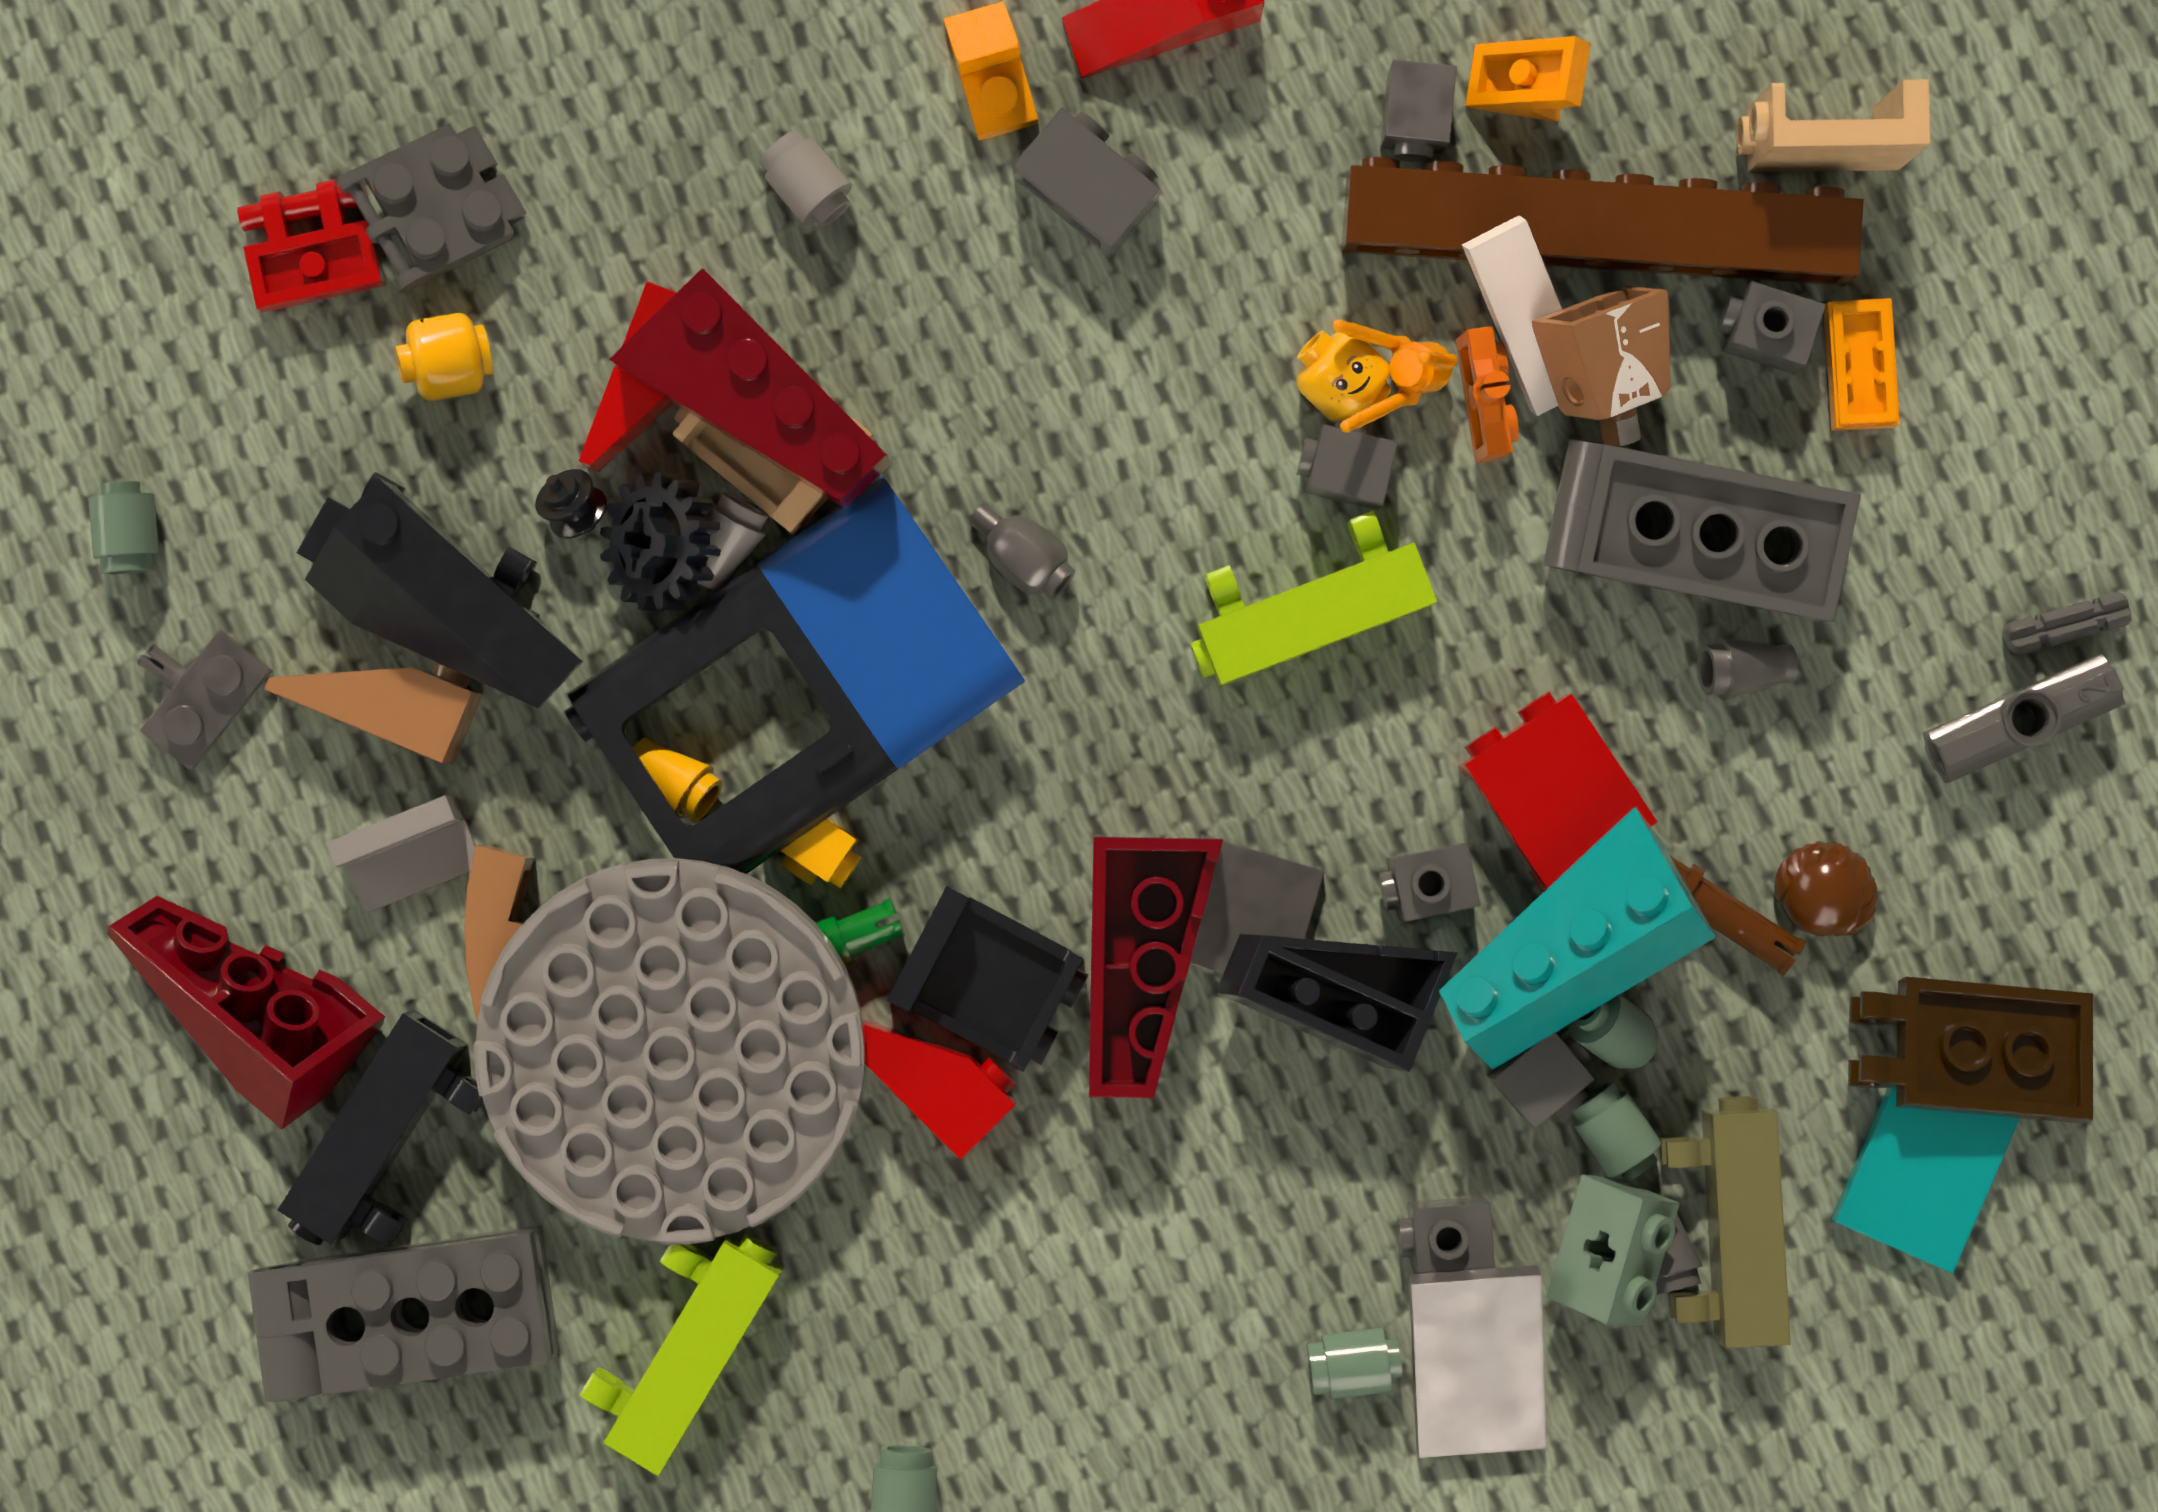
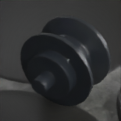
[535,469,607,539]

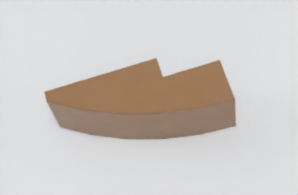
[464,845,536,1022]

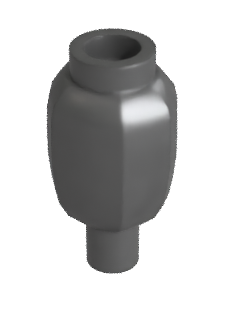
[969,503,1076,599]

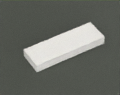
[1462,216,1562,416]

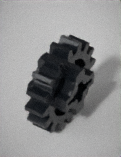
[600,472,721,611]

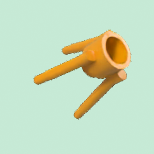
[1332,319,1458,433]

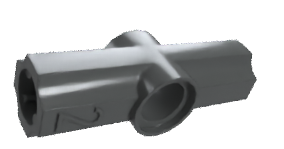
[1922,654,2125,783]

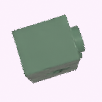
[1546,1174,1680,1326]

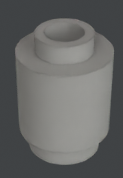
[760,129,852,227]

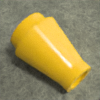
[633,737,723,823]

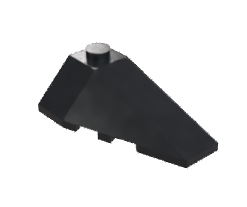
[305,478,583,708]

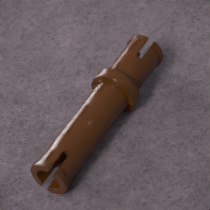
[1670,856,1806,976]

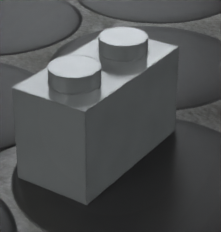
[1012,107,1160,258]

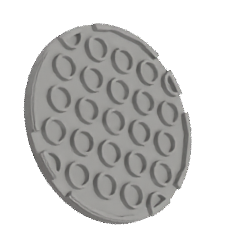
[474,858,866,1245]

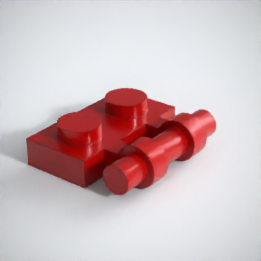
[237,179,386,313]

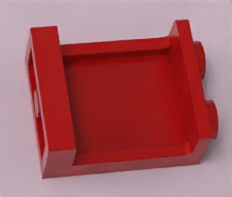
[1458,691,1658,893]

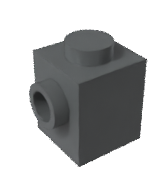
[1717,281,1826,374]
[1296,419,1398,510]
[1379,843,1481,922]
[1486,1029,1594,1129]
[1397,1196,1495,1273]

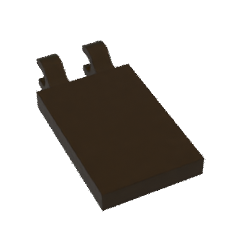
[1848,977,2093,1124]

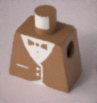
[1532,286,1671,446]

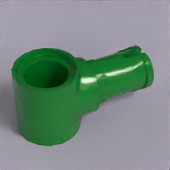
[816,898,905,966]

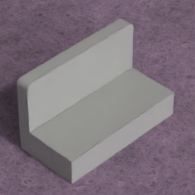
[325,795,476,912]

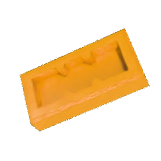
[1823,298,1900,431]

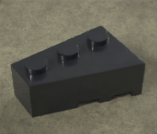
[1216,934,1458,1072]

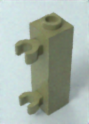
[1660,1096,1791,1349]

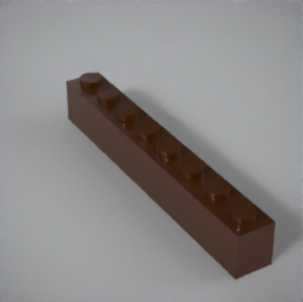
[1341,157,1864,286]

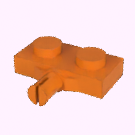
[1455,326,1519,464]

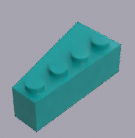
[1439,807,1716,1070]

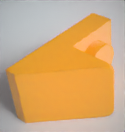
[943,1,1039,141]
[1465,36,1591,122]

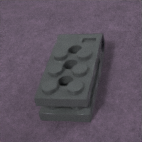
[1543,440,1861,622]
[247,1225,560,1402]

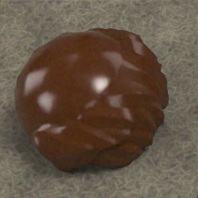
[1774,841,1878,937]

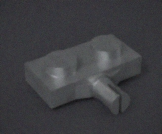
[137,631,273,770]

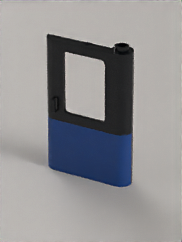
[564,476,1025,874]

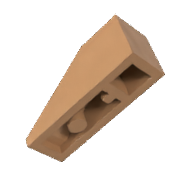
[264,662,483,765]

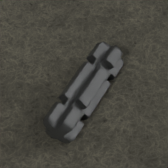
[2003,592,2132,656]

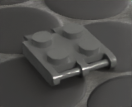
[336,123,527,292]

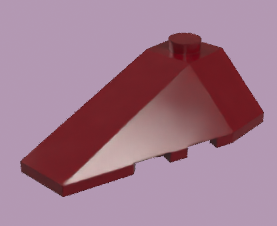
[107,896,385,1129]

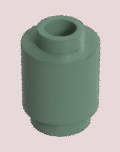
[88,481,159,575]
[1567,994,1659,1069]
[1572,1081,1662,1181]
[1306,1327,1402,1400]
[871,1445,937,1512]

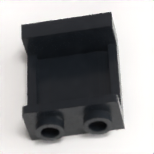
[886,885,1089,1072]

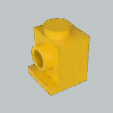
[772,818,862,889]

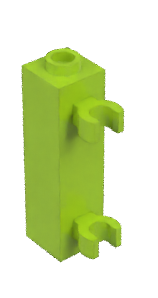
[1190,511,1438,687]
[579,1234,784,1476]

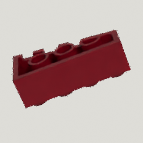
[608,268,891,508]
[1089,837,1223,1099]

